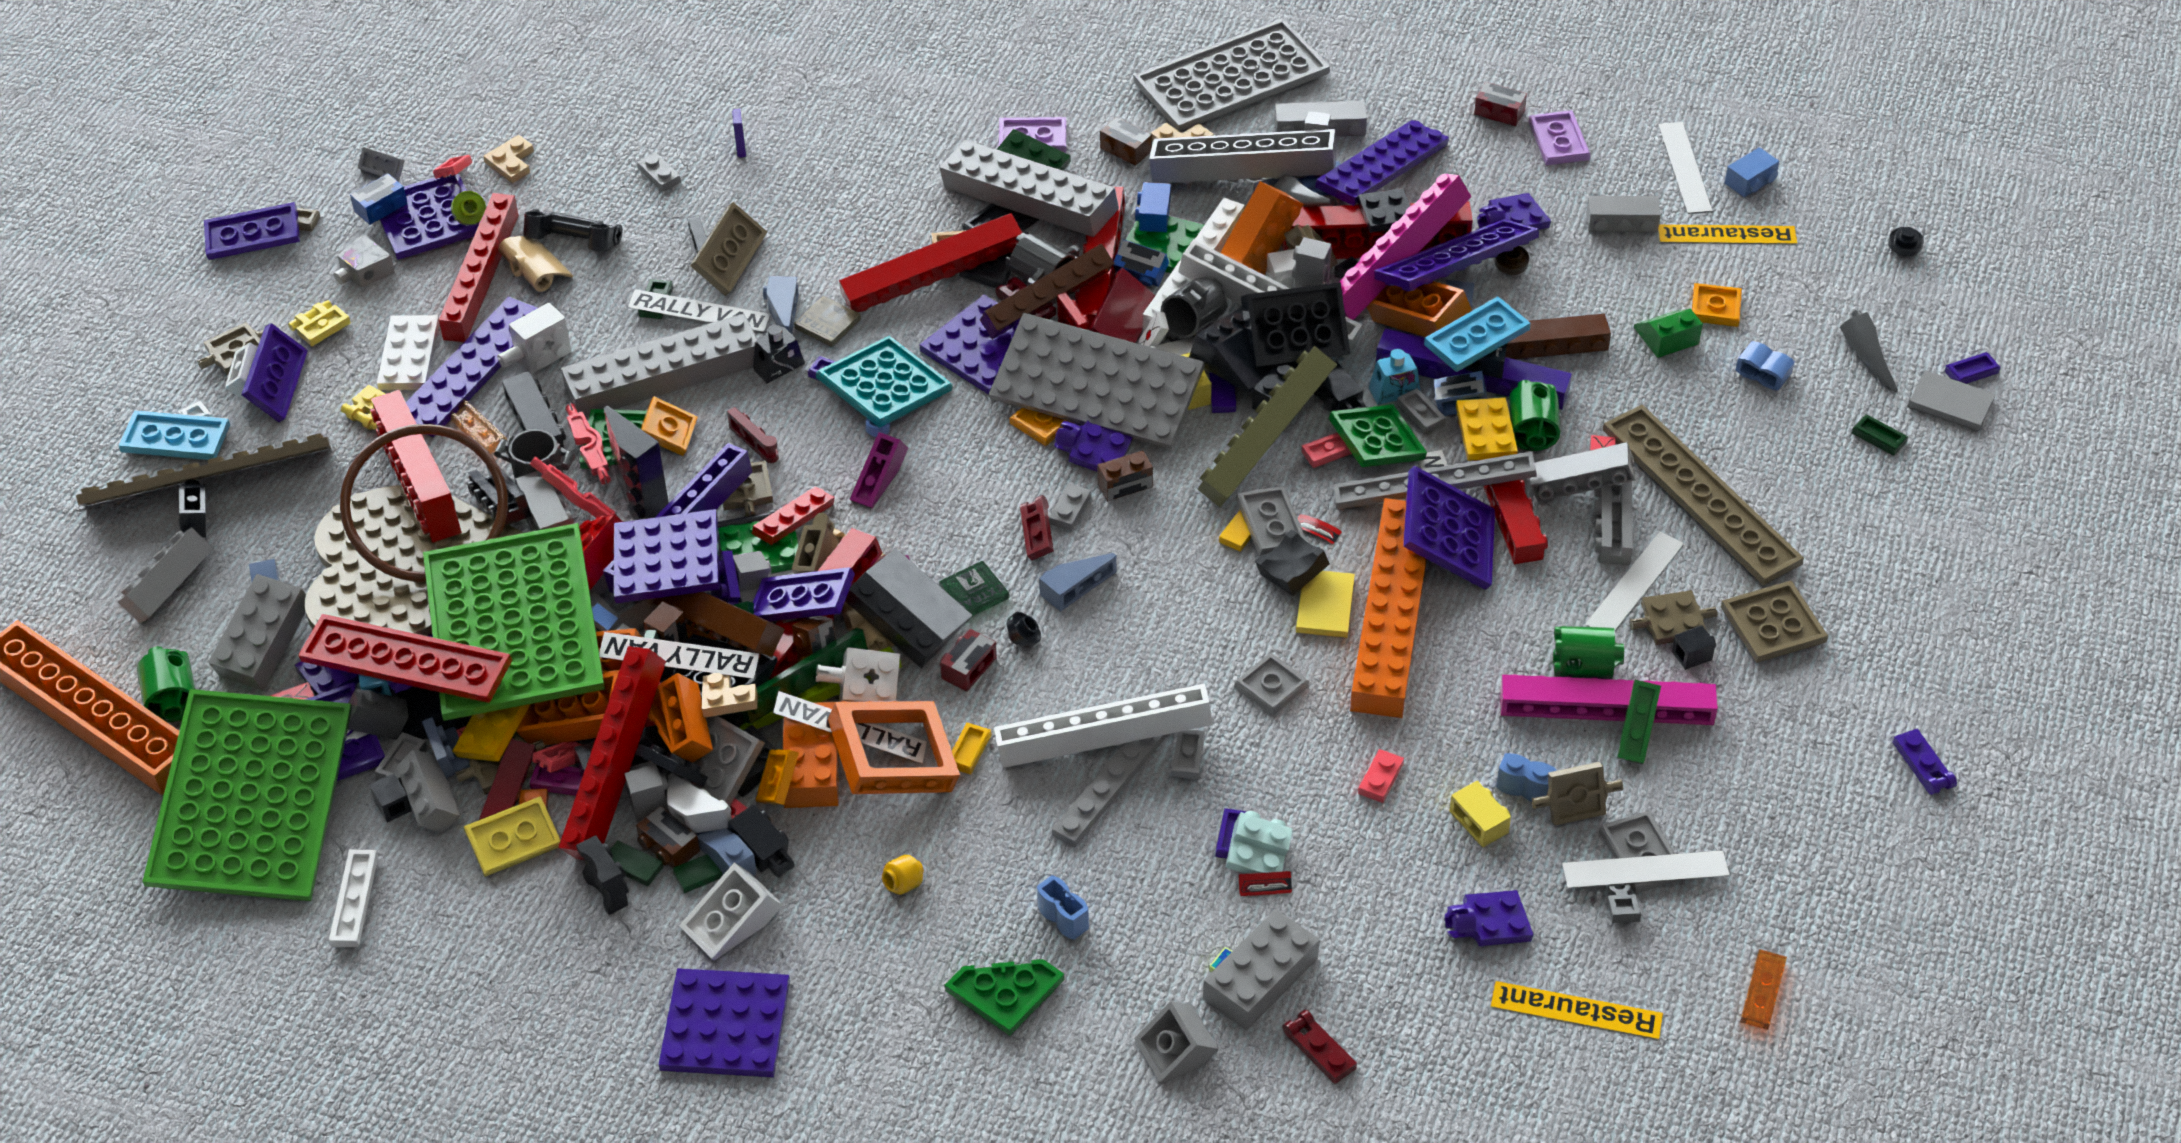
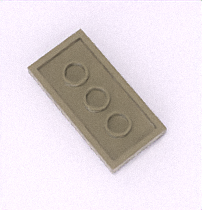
[690,202,767,296]

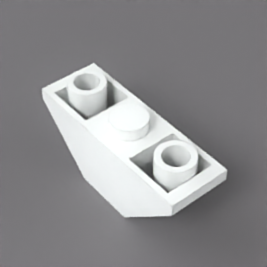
[667,773,732,833]

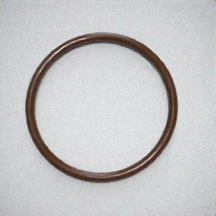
[340,424,508,582]

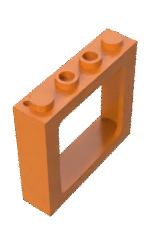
[828,701,960,794]

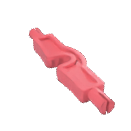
[565,403,611,484]
[529,456,623,522]

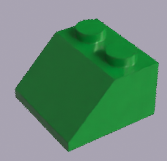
[1633,309,1703,358]

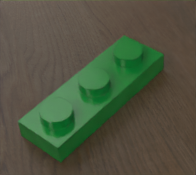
[1616,679,1661,765]

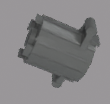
[1005,233,1080,286]
[1160,277,1228,342]
[494,429,575,494]

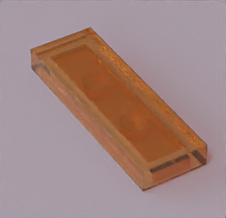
[450,399,507,453]
[1740,949,1787,1030]

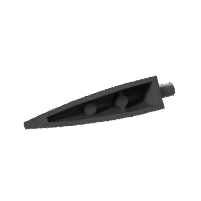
[1274,175,1331,207]
[1840,309,1898,393]

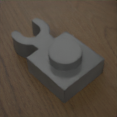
[1607,883,1641,923]

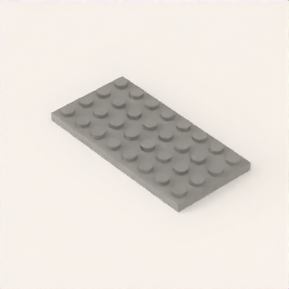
[1134,18,1330,131]
[989,313,1205,450]

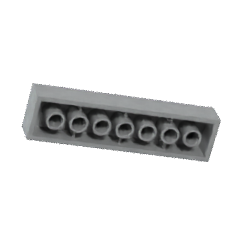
[1149,129,1337,184]
[939,140,1119,237]
[561,314,757,418]

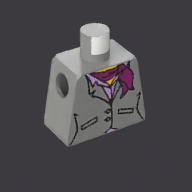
[334,234,395,287]

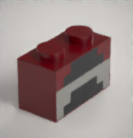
[1474,82,1527,126]
[940,629,997,692]

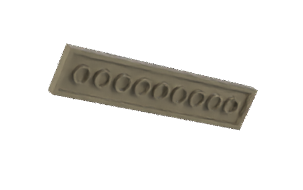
[1603,404,1804,585]
[76,433,331,506]

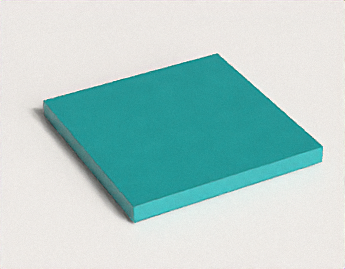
[816,335,953,428]

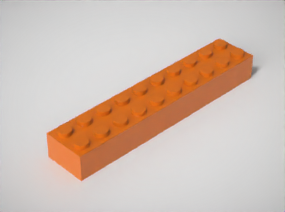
[1350,498,1427,718]
[0,620,179,795]

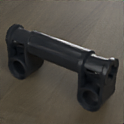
[523,209,623,251]

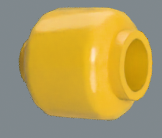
[882,854,924,895]

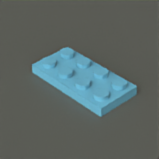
[1424,296,1531,372]
[118,410,230,460]

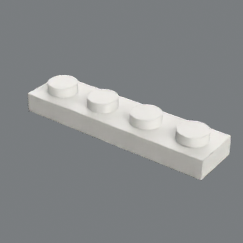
[329,849,378,947]

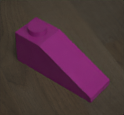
[849,432,909,509]

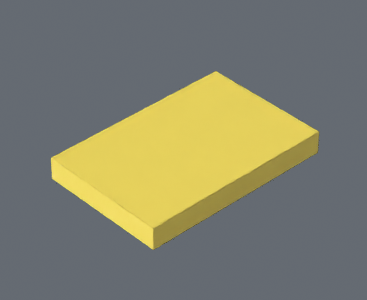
[1296,571,1355,638]
[464,796,561,877]

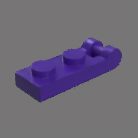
[1892,728,1957,795]

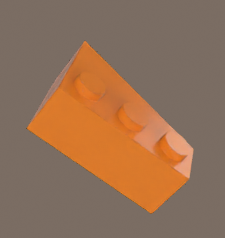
[648,673,713,763]

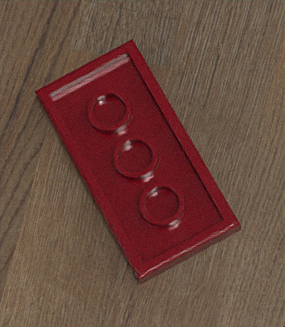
[1088,268,1156,343]

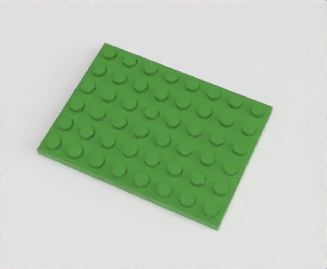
[423,523,605,721]
[142,689,351,901]

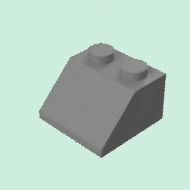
[1134,1001,1218,1083]

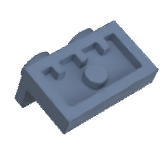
[422,717,470,778]

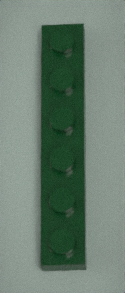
[741,627,868,724]

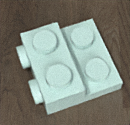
[1225,811,1293,874]

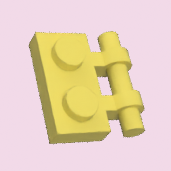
[288,300,351,347]
[341,385,385,430]

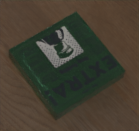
[939,560,1009,616]

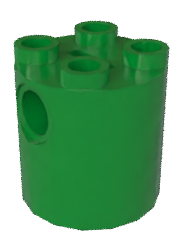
[1509,380,1561,451]
[1553,626,1624,679]
[137,646,195,723]

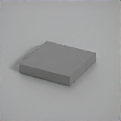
[1234,653,1309,716]

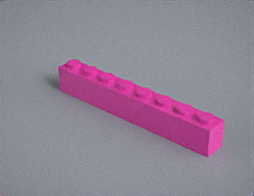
[1340,174,1472,320]
[1500,674,1718,725]

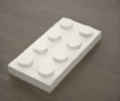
[377,315,439,390]

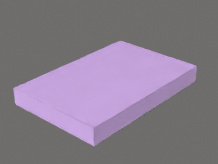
[1528,110,1590,165]
[999,117,1066,153]

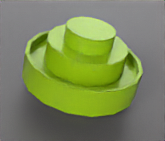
[451,191,486,226]

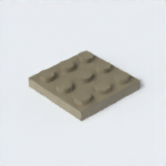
[1721,581,1828,663]

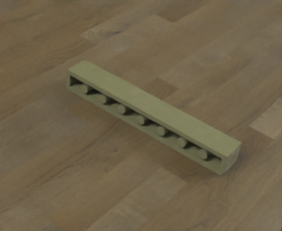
[1198,346,1337,508]

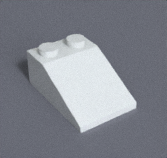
[679,863,783,961]

